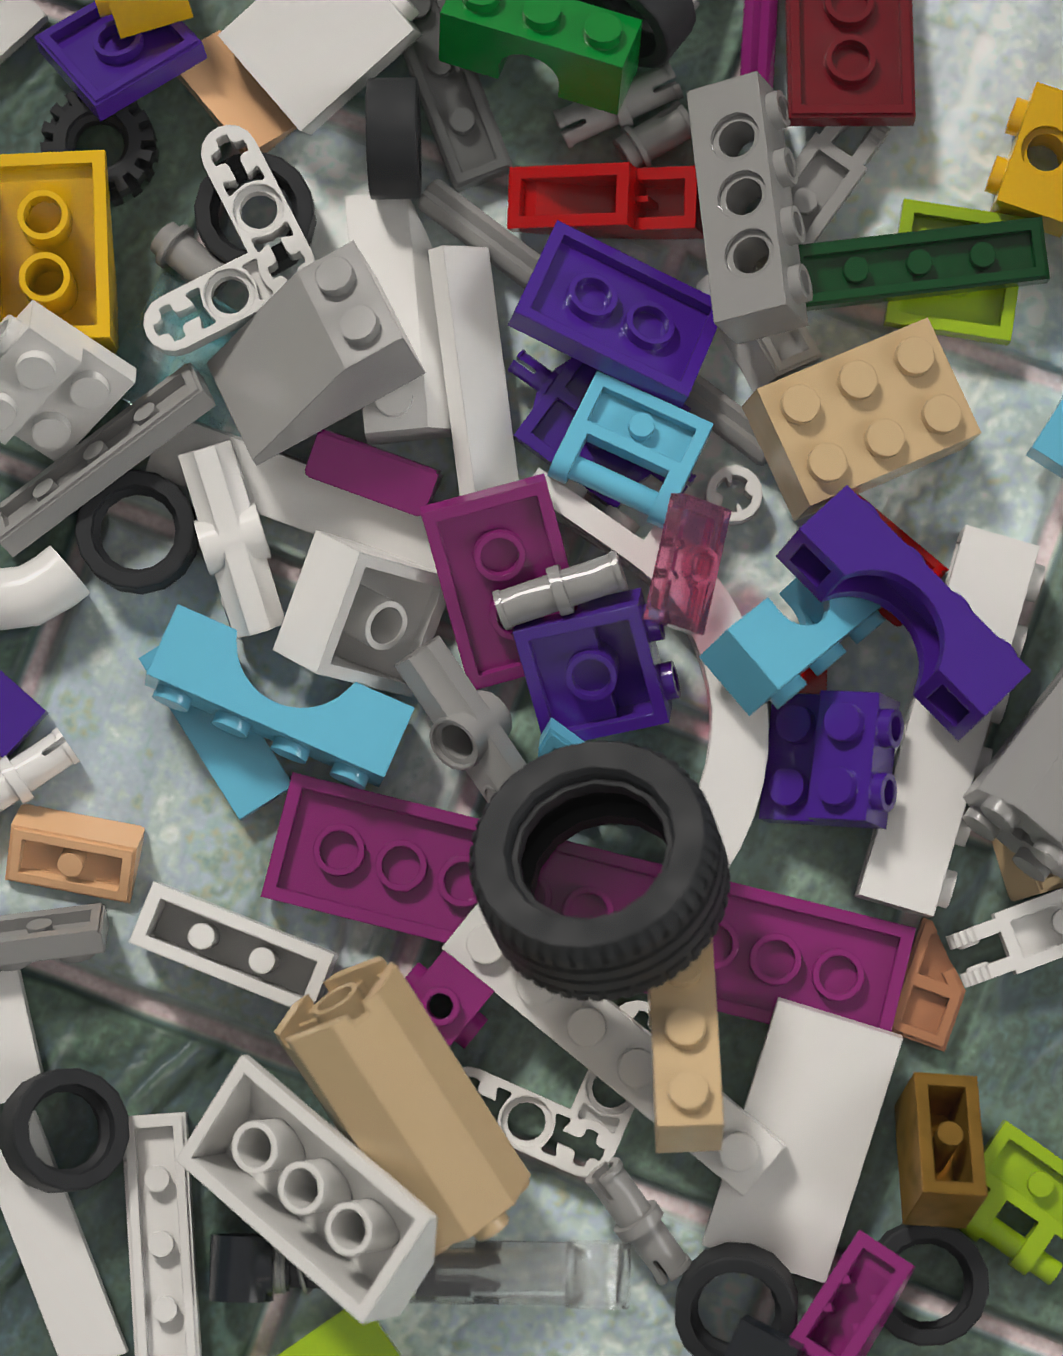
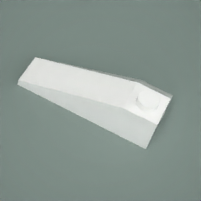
[344,194,452,445]

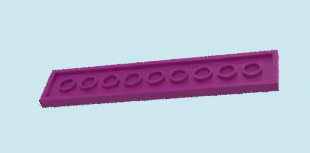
[261,772,916,1032]

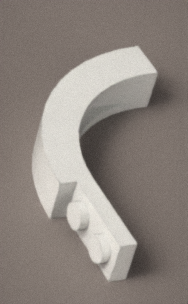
[533,468,769,867]

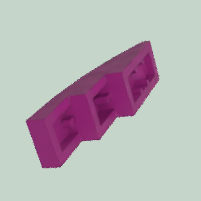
[790,1230,916,1356]

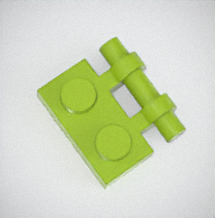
[959,1120,1063,1285]

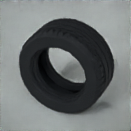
[468,740,731,1002]

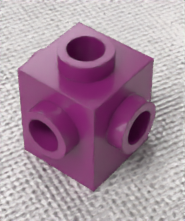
[405,950,494,1049]

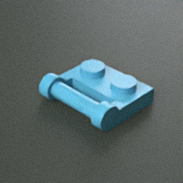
[547,371,713,530]

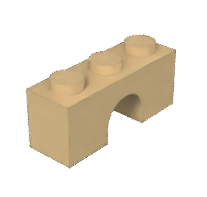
[647,937,724,1153]

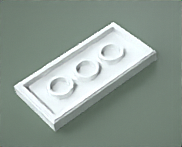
[702,997,903,1283]

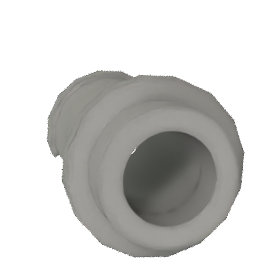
[613,101,692,168]
[150,222,229,297]

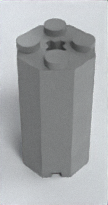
[962,667,1063,882]

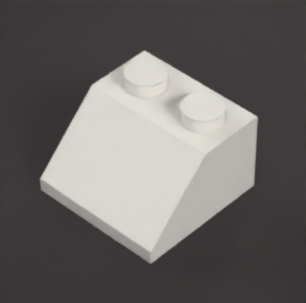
[273,530,446,698]

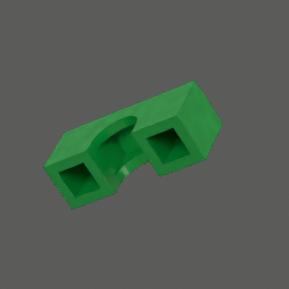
[439,0,643,115]

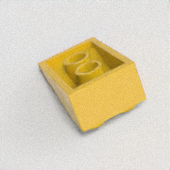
[0,150,119,354]

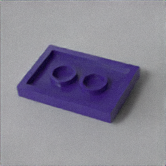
[507,220,718,408]

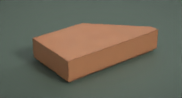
[891,918,966,1052]

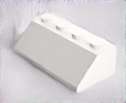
[176,1054,437,1324]

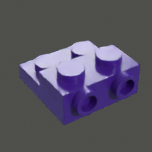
[513,587,681,741]
[759,690,904,829]

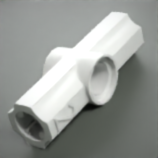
[178,439,285,639]

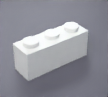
[129,882,339,1008]

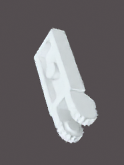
[946,888,1063,988]

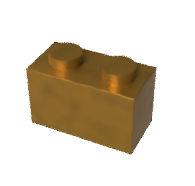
[894,1072,987,1228]

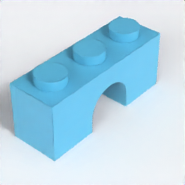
[699,578,886,716]

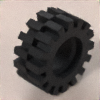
[40,91,159,207]

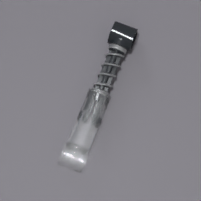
[209,1233,631,1310]

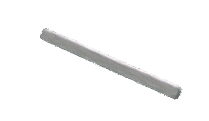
[418,179,767,466]

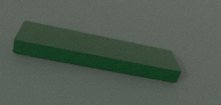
[798,216,1050,311]

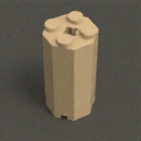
[274,956,531,1257]

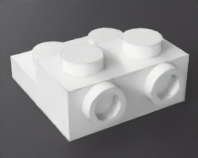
[0,300,137,461]

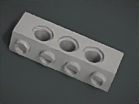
[686,71,813,344]

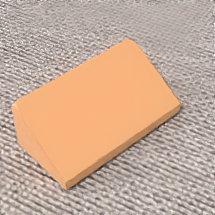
[177,30,297,153]
[5,804,145,903]

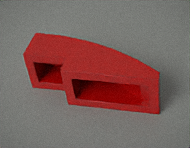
[507,162,704,240]

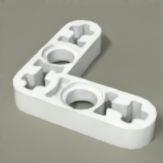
[143,125,315,357]
[462,1000,649,1177]

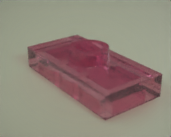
[643,493,732,635]

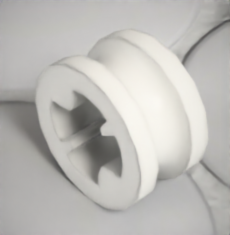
[704,465,763,526]

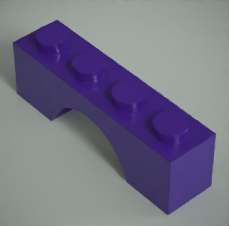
[776,485,1031,741]

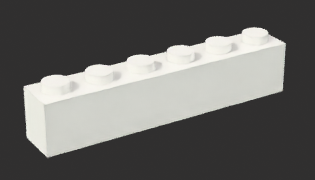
[854,525,1045,918]

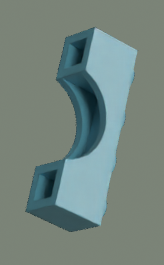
[145,604,414,790]

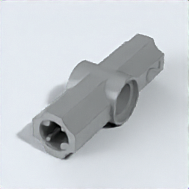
[394,635,526,803]

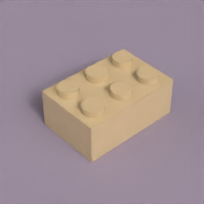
[742,317,981,521]

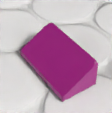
[305,429,443,516]

